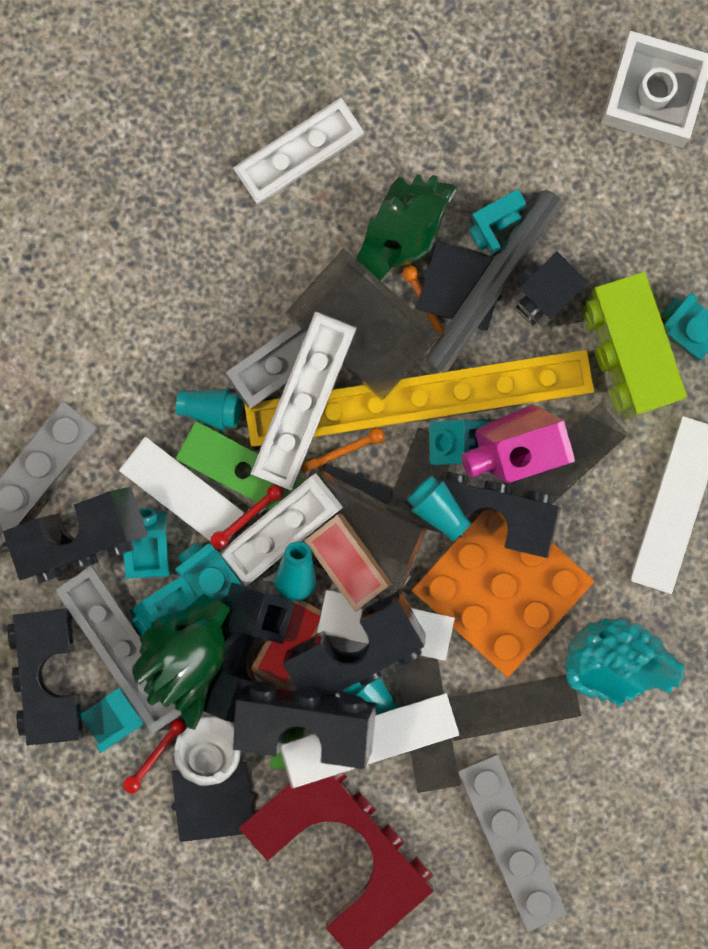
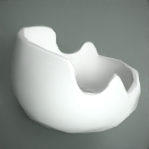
[174,715,240,786]

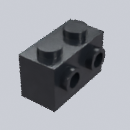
[514,251,588,328]

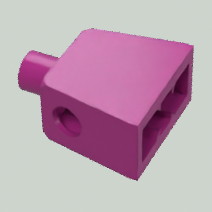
[461,404,575,482]

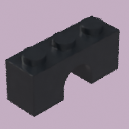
[418,471,561,559]
[3,486,148,584]
[203,582,296,723]
[283,590,426,697]
[7,609,84,746]
[233,682,376,769]

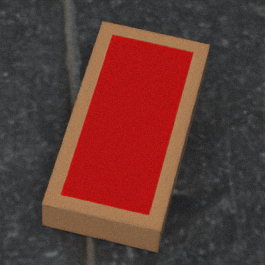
[304,514,393,612]
[251,600,322,690]

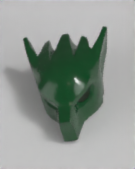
[352,174,458,283]
[132,593,230,730]

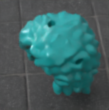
[564,618,685,707]

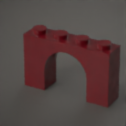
[239,772,434,949]

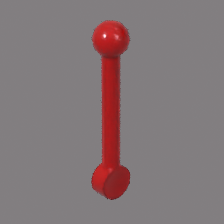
[210,484,284,549]
[123,719,186,794]

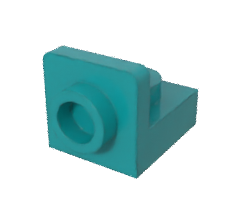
[468,189,526,256]
[660,292,708,362]
[429,420,493,465]
[123,508,170,579]
[175,541,243,601]
[130,575,198,636]

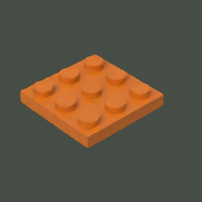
[411,509,595,677]

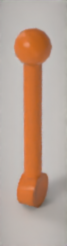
[402,265,445,342]
[301,428,385,473]

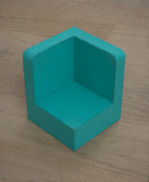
[81,687,145,753]

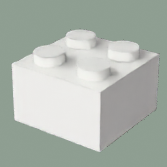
[601,31,708,148]

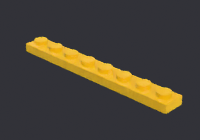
[244,350,594,447]

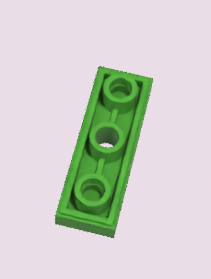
[176,421,306,510]

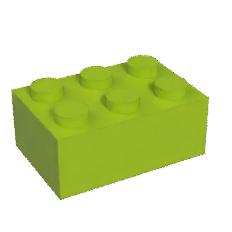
[581,271,688,420]

